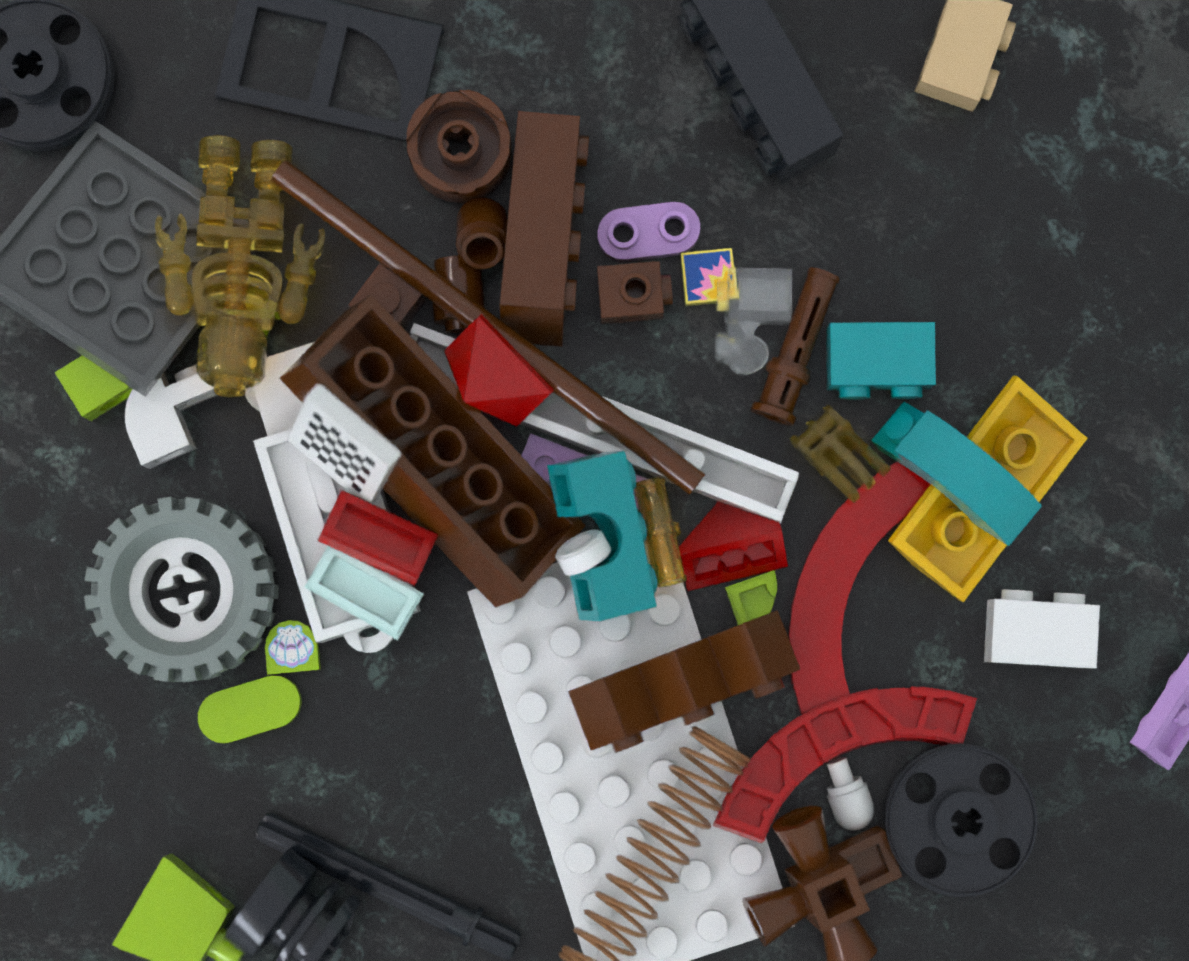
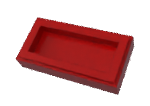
[317,490,438,586]

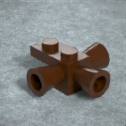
[742,806,903,961]

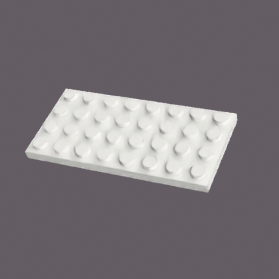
[467,528,795,961]

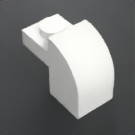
[125,363,228,469]

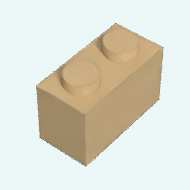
[915,0,1016,112]

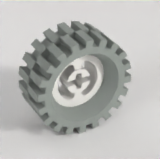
[84,497,279,682]

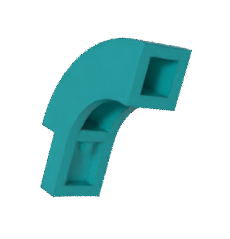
[871,402,1042,546]

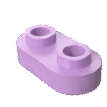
[597,202,700,262]

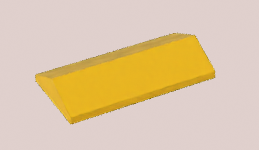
[888,375,1088,603]

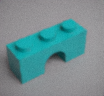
[547,451,657,622]

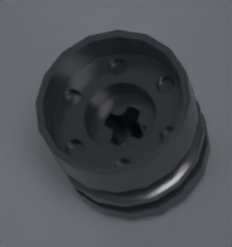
[223,848,362,961]

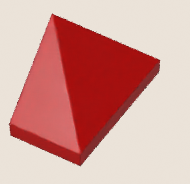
[444,314,554,427]
[678,501,788,591]

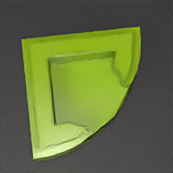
[725,570,777,625]

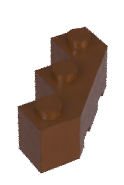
[568,610,801,753]

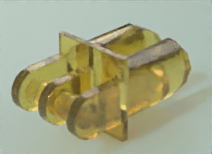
[789,404,891,503]

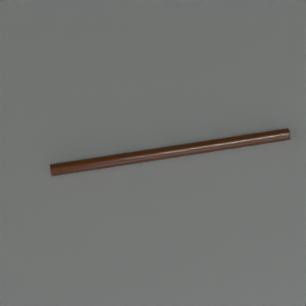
[271,160,706,495]

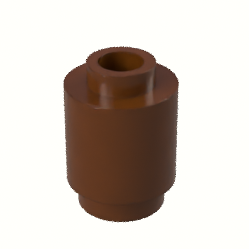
[456,198,508,269]
[432,255,485,334]

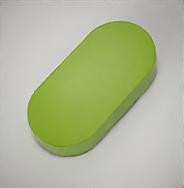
[198,676,302,743]

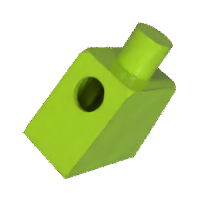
[112,853,244,961]

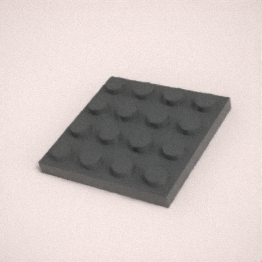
[0,122,266,397]

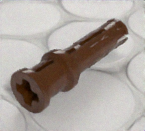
[750,267,840,426]

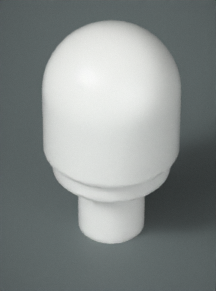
[827,757,874,830]

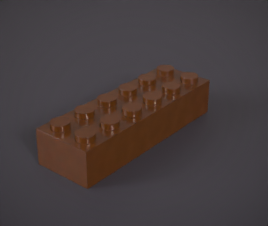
[279,294,586,608]

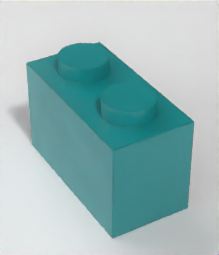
[826,322,936,399]

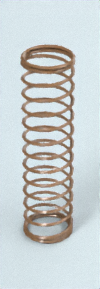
[559,726,750,961]

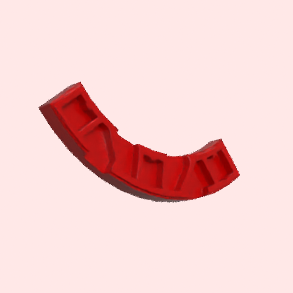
[789,462,930,714]
[713,686,977,843]

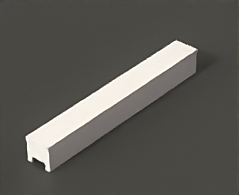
[410,323,799,524]

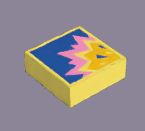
[680,248,737,306]

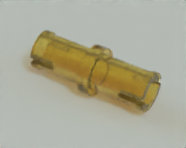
[634,477,687,588]

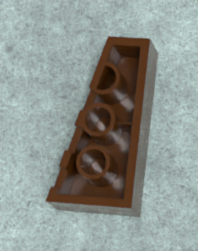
[500,111,589,347]

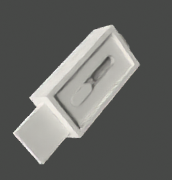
[246,342,421,653]

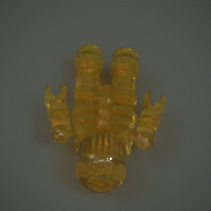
[155,135,325,397]

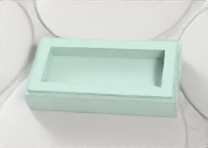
[305,546,424,640]

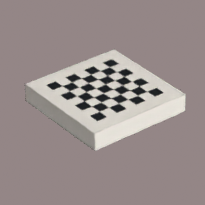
[287,384,401,503]

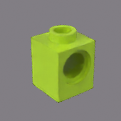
[55,356,132,421]

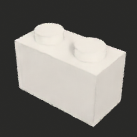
[984,590,1100,668]

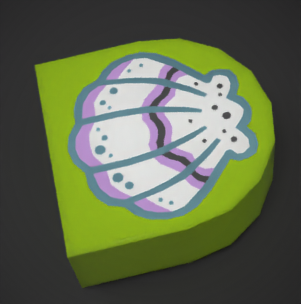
[265,620,321,675]

